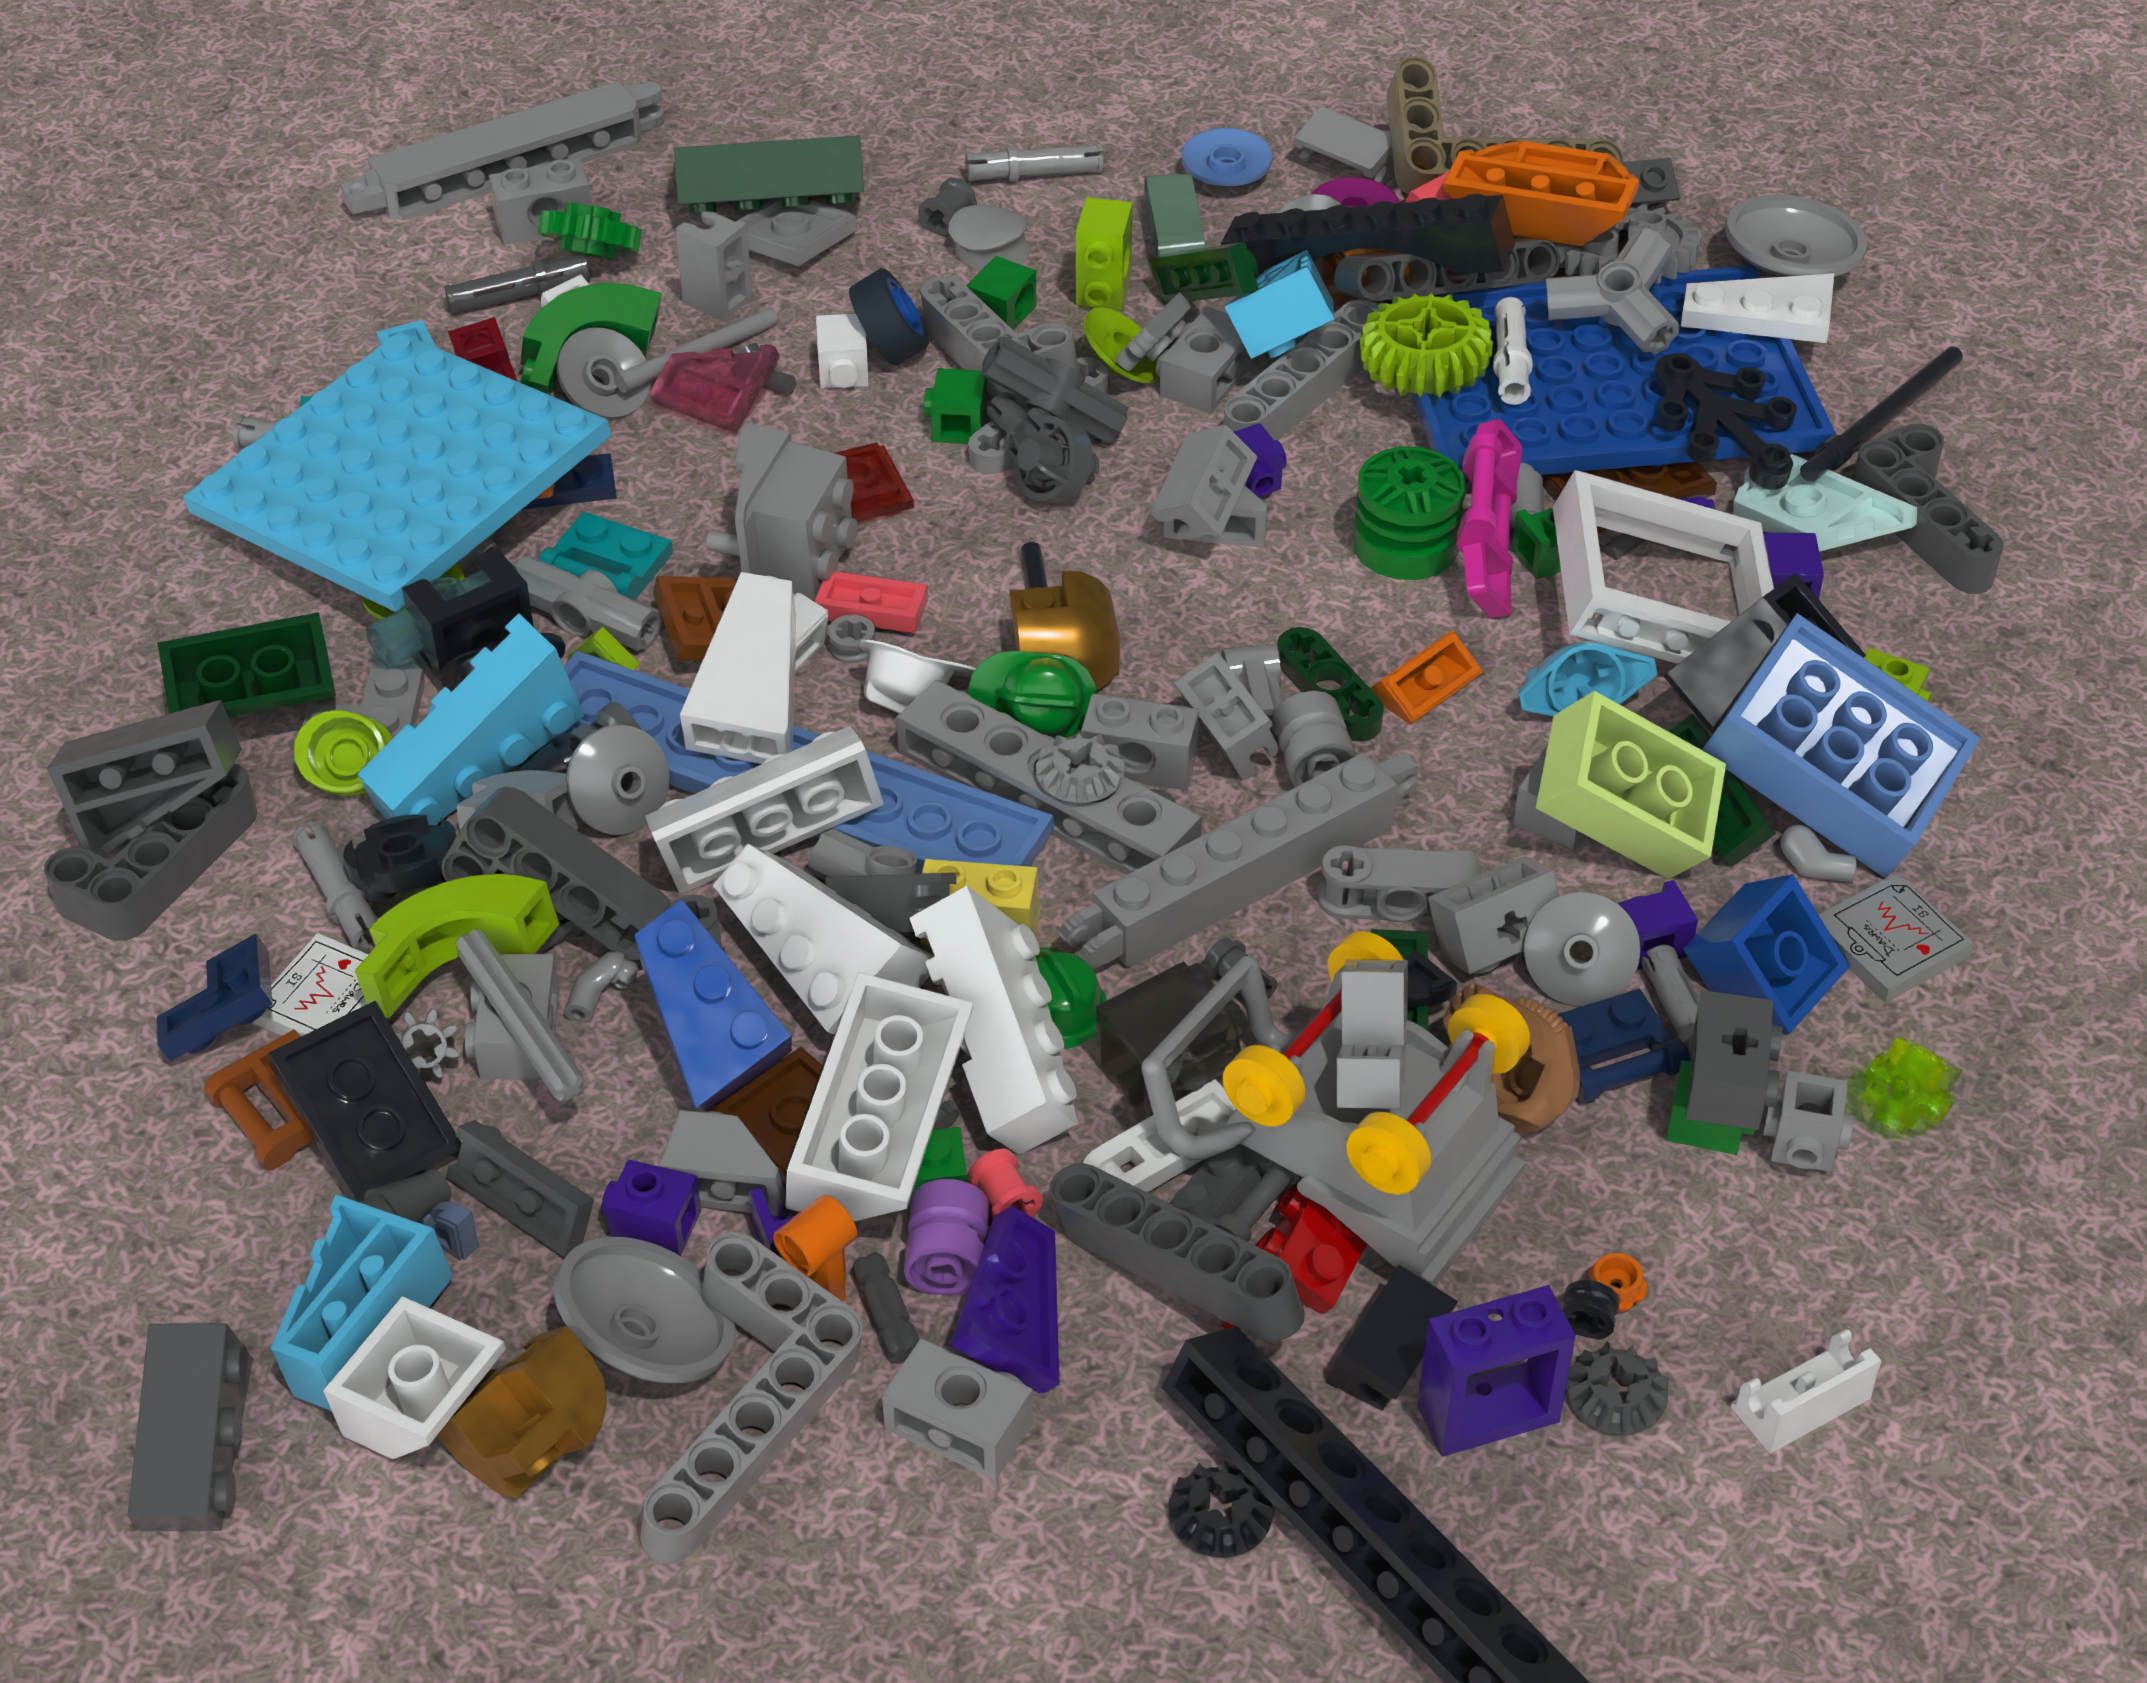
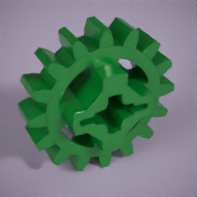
[538,202,642,260]

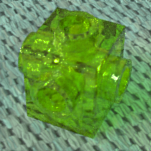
[1861,1037,1963,1134]

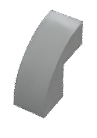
[1337,959,1408,1109]

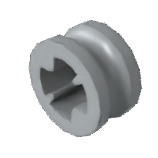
[828,614,875,663]

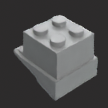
[706,422,857,600]

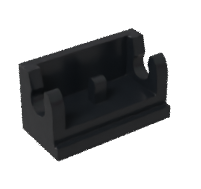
[1326,1265,1458,1411]

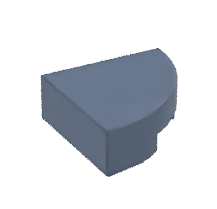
[420,1201,479,1261]

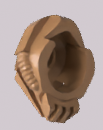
[1443,982,1580,1133]

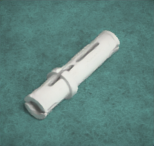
[1493,297,1533,405]

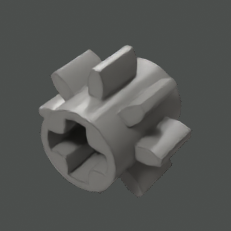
[394,1008,460,1078]

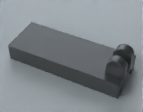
[826,873,957,932]
[446,1120,594,1257]

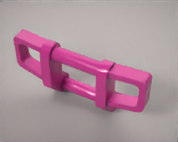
[1457,419,1522,619]

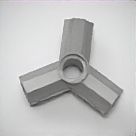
[1546,228,1679,355]

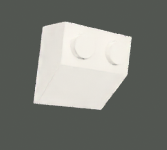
[323,1296,506,1459]

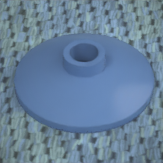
[1182,128,1273,186]

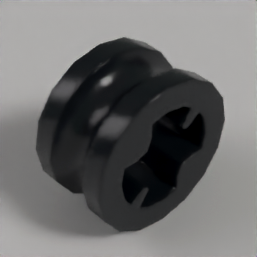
[1561,1280,1620,1340]

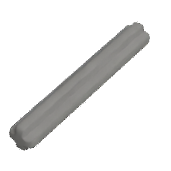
[456,929,585,1102]

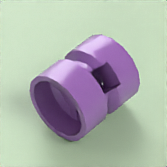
[904,1179,989,1296]

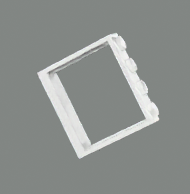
[1553,470,1774,664]

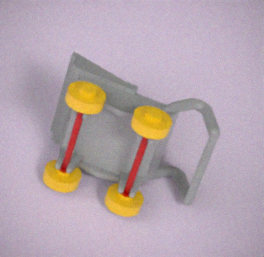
[1141,931,1530,1286]

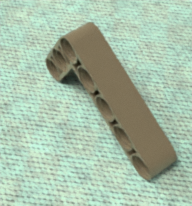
[1387,56,1624,195]

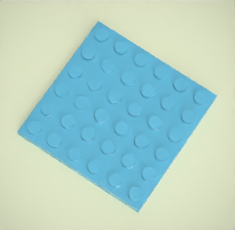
[183,332,612,612]

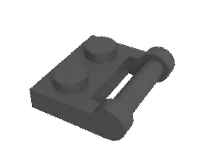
[1170,1145,1302,1242]

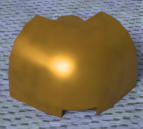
[1009,570,1121,691]
[437,1325,607,1498]

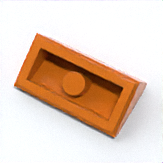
[1370,630,1483,724]

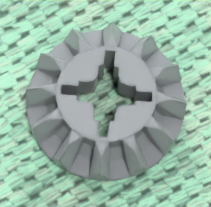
[1036,730,1125,803]

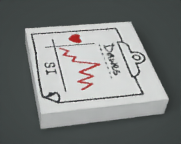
[252,933,369,1036]

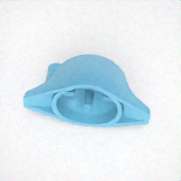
[1518,641,1658,716]

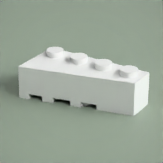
[713,843,934,1035]
[909,886,1078,1154]

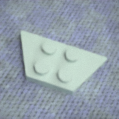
[1733,453,1917,552]

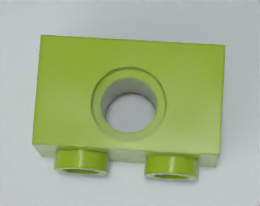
[1076,197,1133,311]

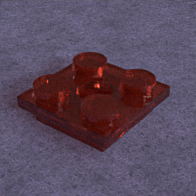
[834,442,914,522]

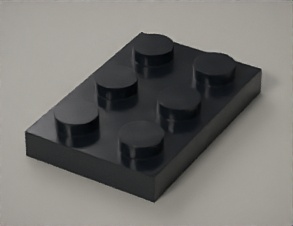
[267,1000,462,1202]

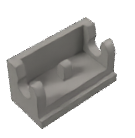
[1294,106,1395,184]
[675,212,753,322]
[1150,425,1257,539]
[1174,652,1278,781]

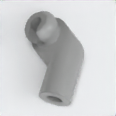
[1780,825,1856,883]
[564,951,638,1023]

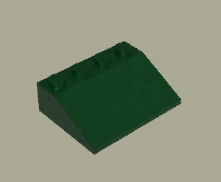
[674,135,864,213]

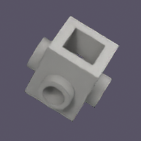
[1763,1070,1854,1172]

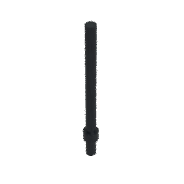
[1800,346,1963,482]

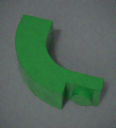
[520,283,662,396]

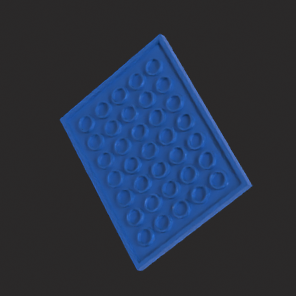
[1384,265,1836,483]

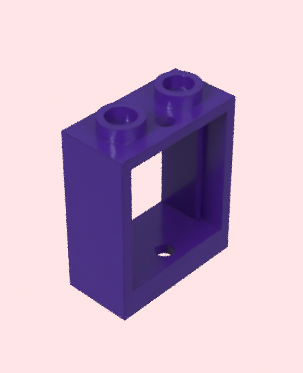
[1417,1285,1576,1457]

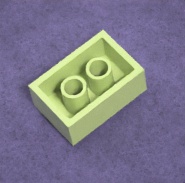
[1536,691,1726,878]

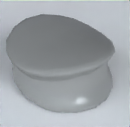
[948,205,1030,270]

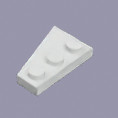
[1681,273,1834,343]

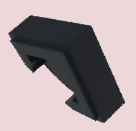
[1404,950,1458,1007]

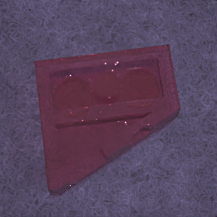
[649,344,780,434]

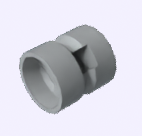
[1272,691,1357,787]

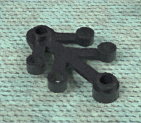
[1654,353,1797,490]

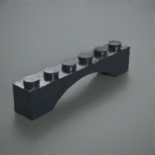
[1221,194,1515,278]

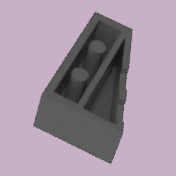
[47,700,242,857]
[128,1323,253,1531]

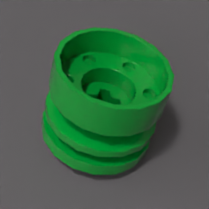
[1353,446,1466,580]

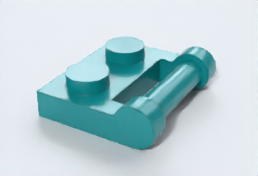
[538,511,673,600]

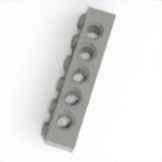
[896,680,1202,875]

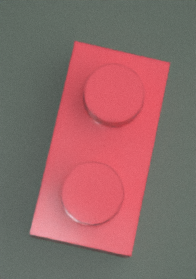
[814,571,928,633]

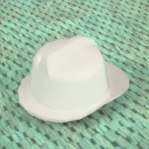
[858,640,976,713]

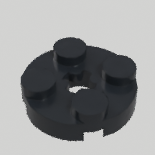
[343,814,457,902]

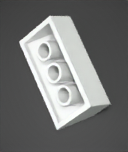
[645,726,884,893]
[786,972,974,1221]

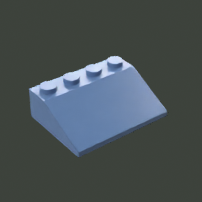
[1702,613,1981,879]

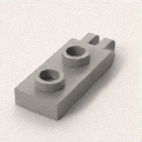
[1116,292,1193,371]

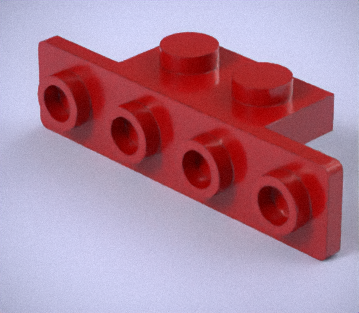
[1221,1183,1367,1329]

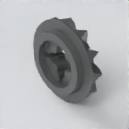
[1566,1342,1669,1435]

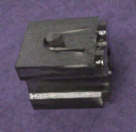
[1096,961,1248,1120]

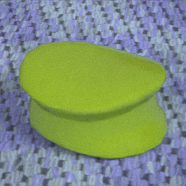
[294,710,393,796]

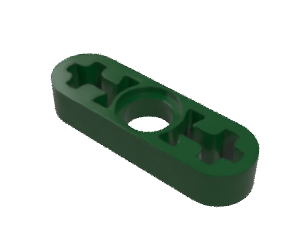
[1277,627,1384,742]

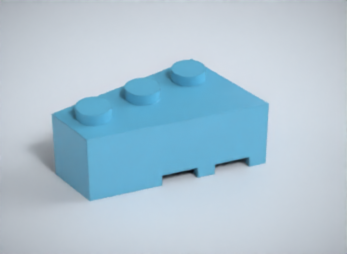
[1224,250,1334,359]
[270,1194,453,1411]

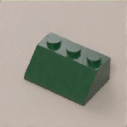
[157,612,336,717]

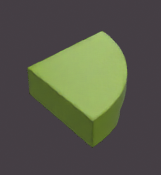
[568,627,640,670]

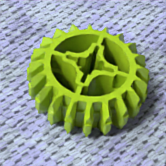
[1360,292,1493,399]

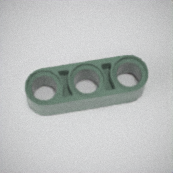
[1144,173,1205,257]

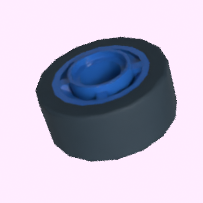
[849,268,929,365]

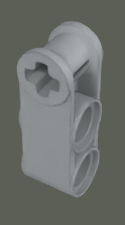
[1317,845,1481,922]

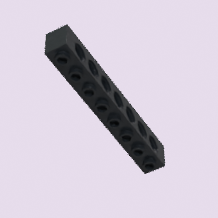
[1161,1327,1590,1683]

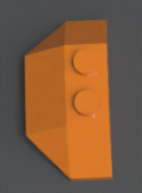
[1443,140,1639,246]

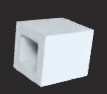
[816,314,869,388]

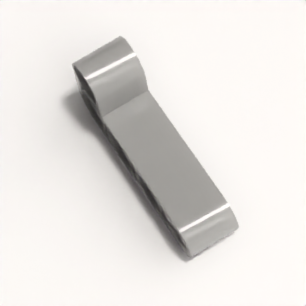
[920,276,1079,404]

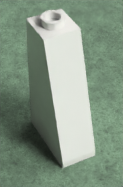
[680,572,796,764]

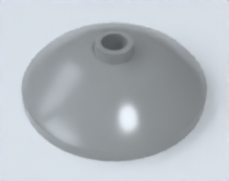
[1725,195,1867,278]
[554,1237,735,1384]

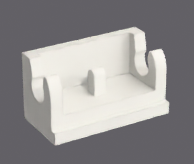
[1730,1329,1881,1453]

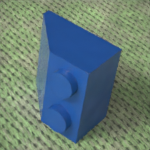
[1683,874,1850,1035]

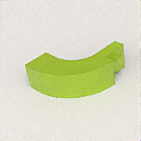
[355,874,560,1018]

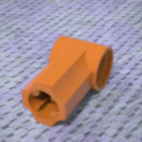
[773,1194,858,1302]

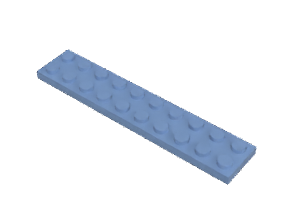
[549,651,1054,874]

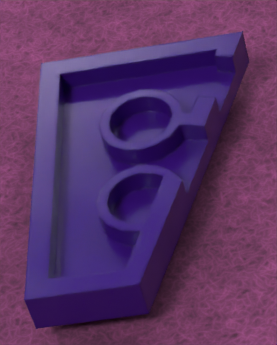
[950,1205,1060,1393]

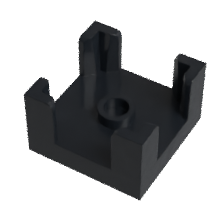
[402,548,534,692]

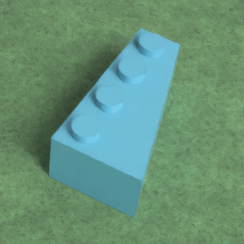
[357,613,584,825]

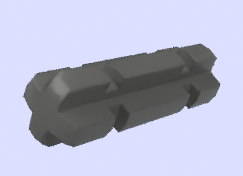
[853,1252,920,1364]

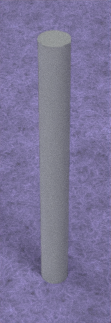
[615,307,779,392]

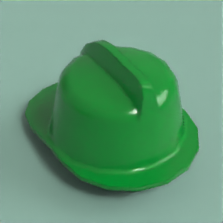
[968,651,1097,738]
[1036,947,1110,1049]

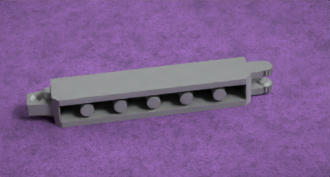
[341,81,665,221]
[1058,753,1419,969]

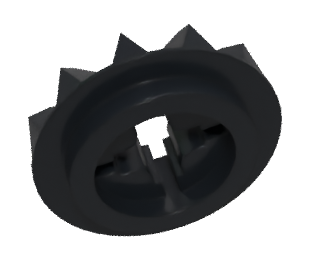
[1168,1460,1273,1558]

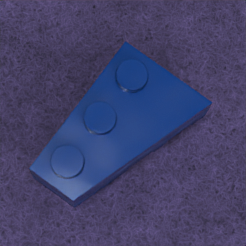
[634,899,792,1112]

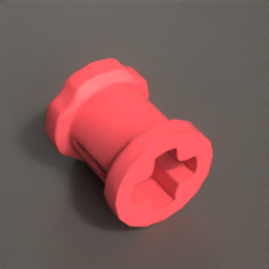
[967,1148,1043,1220]

